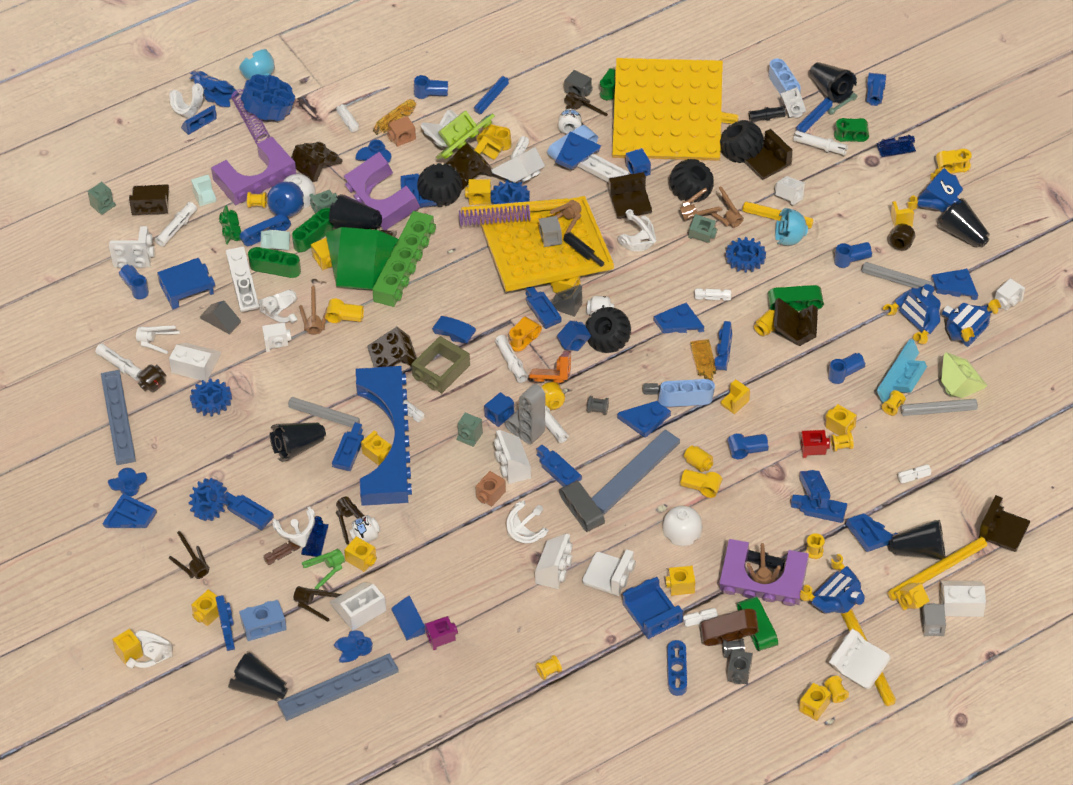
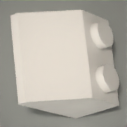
[491,147,545,182]
[169,343,221,382]
[940,581,986,617]

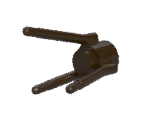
[564,92,608,126]
[336,496,365,545]
[169,531,210,579]
[293,586,342,622]

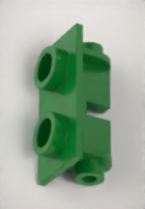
[219,205,241,244]

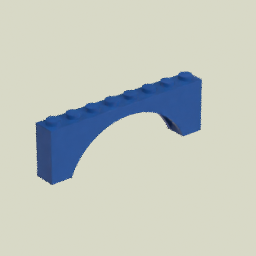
[356,366,412,506]

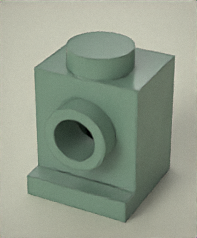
[88,182,116,215]
[309,189,338,214]
[688,214,718,243]
[457,412,483,447]

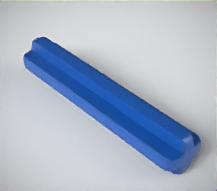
[474,76,509,114]
[796,98,833,133]

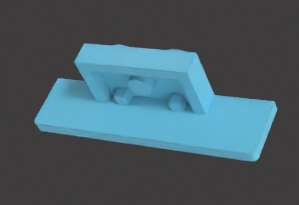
[877,339,927,403]

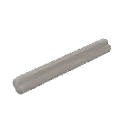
[862,262,934,289]
[288,397,360,428]
[901,399,978,416]

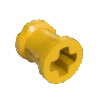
[247,192,267,208]
[882,390,906,416]
[830,432,854,452]
[806,533,825,559]
[535,655,562,680]
[824,676,849,703]

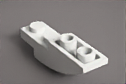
[226,246,259,312]

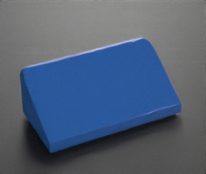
[181,105,217,135]
[391,595,425,640]

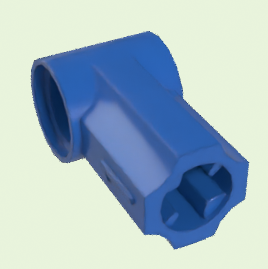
[867,73,886,106]
[413,75,448,99]
[834,242,872,268]
[119,264,149,299]
[828,353,866,384]
[727,433,769,459]

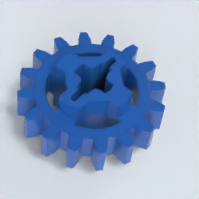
[491,180,530,204]
[726,237,766,273]
[190,378,232,416]
[188,478,229,521]

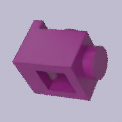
[425,616,458,651]

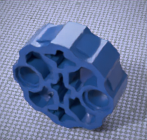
[241,74,295,121]

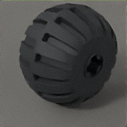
[720,120,764,163]
[669,159,714,203]
[417,163,462,207]
[586,307,631,353]

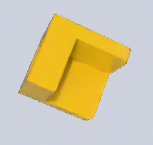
[474,133,505,160]
[891,201,914,227]
[721,379,750,414]
[112,628,143,666]

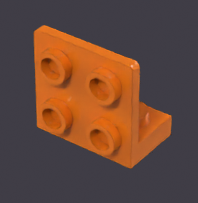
[529,351,571,383]

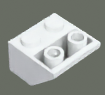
[494,430,531,484]
[535,534,573,589]
[330,582,386,631]

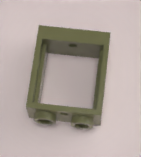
[411,336,470,394]

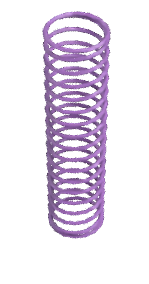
[232,89,270,144]
[459,204,530,227]

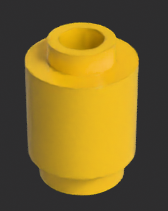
[754,309,775,336]
[684,445,714,472]

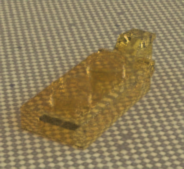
[690,339,716,381]

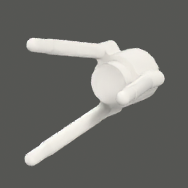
[136,325,180,354]

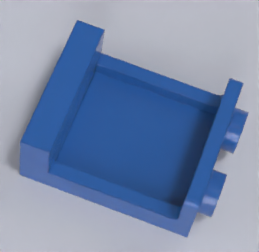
[157,257,215,310]
[623,577,683,639]

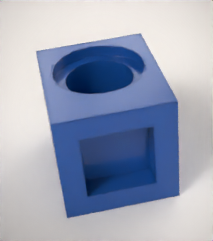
[626,148,651,176]
[557,320,591,351]
[484,392,515,427]

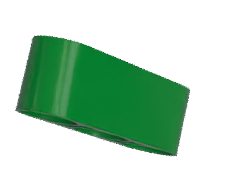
[292,208,334,253]
[248,247,301,278]
[768,285,824,311]
[737,596,778,651]

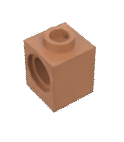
[387,116,416,147]
[476,471,506,507]

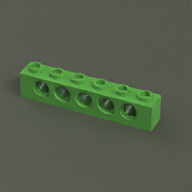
[372,211,436,307]

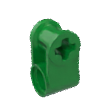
[600,68,616,100]
[834,118,869,142]

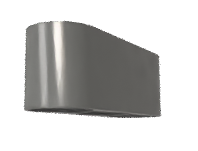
[559,481,605,532]

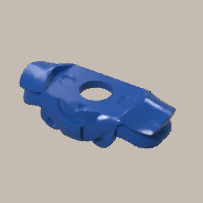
[190,71,234,94]

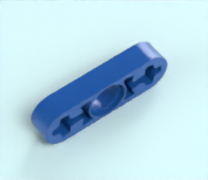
[240,214,291,246]
[668,640,687,696]

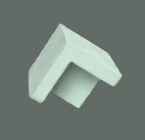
[191,175,217,207]
[261,230,290,250]

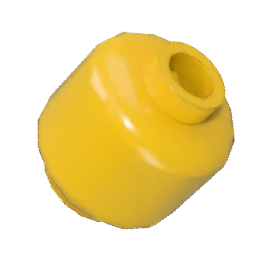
[541,382,565,410]

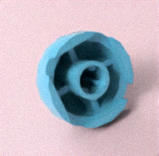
[239,49,275,80]
[775,208,808,246]

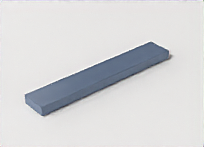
[101,370,136,465]
[592,430,680,515]
[277,653,399,721]

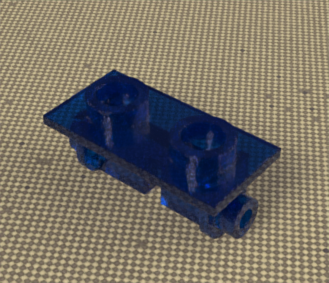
[876,135,916,158]
[301,516,329,557]

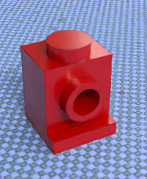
[801,430,830,458]

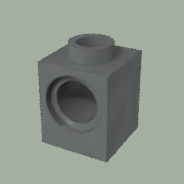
[564,70,593,98]
[727,650,753,685]

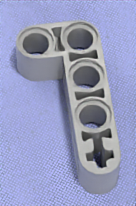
[505,384,545,445]

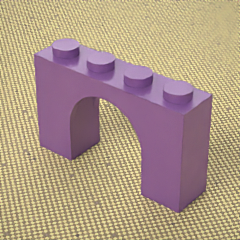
[211,137,296,205]
[344,152,420,230]
[720,539,809,606]

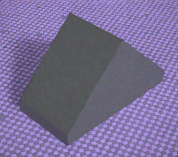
[551,284,582,317]
[200,300,241,334]

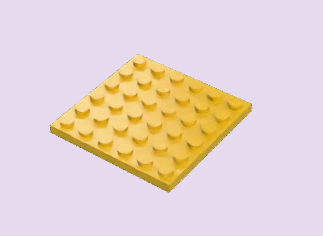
[613,58,723,161]
[480,196,614,292]

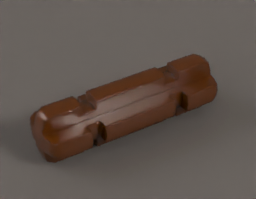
[263,541,300,565]

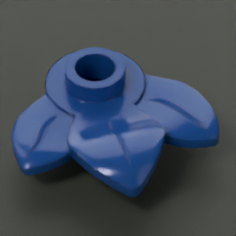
[204,87,239,107]
[355,139,392,163]
[108,468,147,497]
[334,630,373,663]

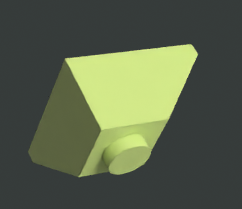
[941,352,987,398]

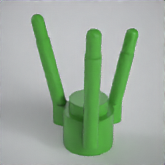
[302,548,345,589]

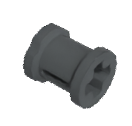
[587,396,609,415]
[723,638,745,658]

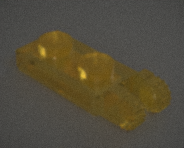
[373,99,416,135]

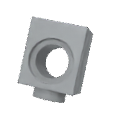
[539,216,562,247]
[922,603,946,636]

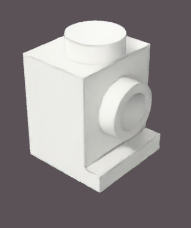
[781,87,806,118]
[775,176,805,205]
[995,278,1025,311]
[262,322,291,352]

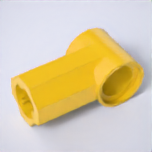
[325,298,364,323]
[681,469,723,498]

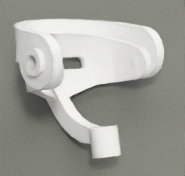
[169,83,205,119]
[618,209,657,252]
[258,290,298,323]
[507,500,549,543]
[272,506,315,547]
[126,630,172,669]

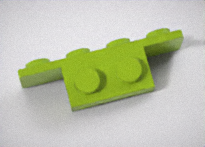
[436,111,495,159]

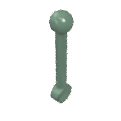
[828,93,858,115]

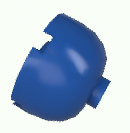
[267,181,304,217]

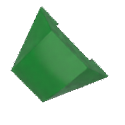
[325,227,399,290]

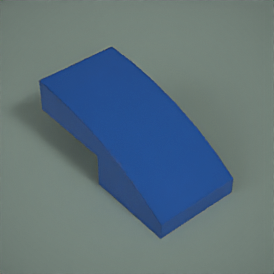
[432,316,476,343]

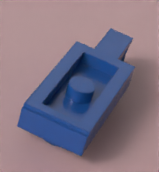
[525,286,562,329]
[715,321,733,371]
[332,422,364,471]
[536,444,582,487]
[799,470,831,508]
[225,492,274,531]
[791,494,848,523]

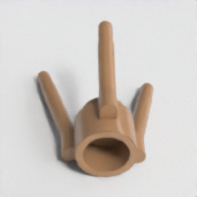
[709,186,744,228]
[680,188,723,221]
[550,200,582,236]
[299,286,327,335]
[747,543,781,584]

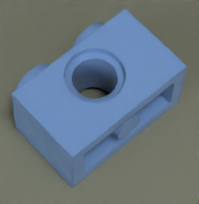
[239,600,287,641]

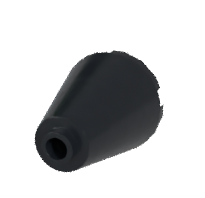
[809,62,857,103]
[329,194,382,230]
[938,198,990,248]
[270,422,326,462]
[890,520,945,559]
[228,651,288,701]

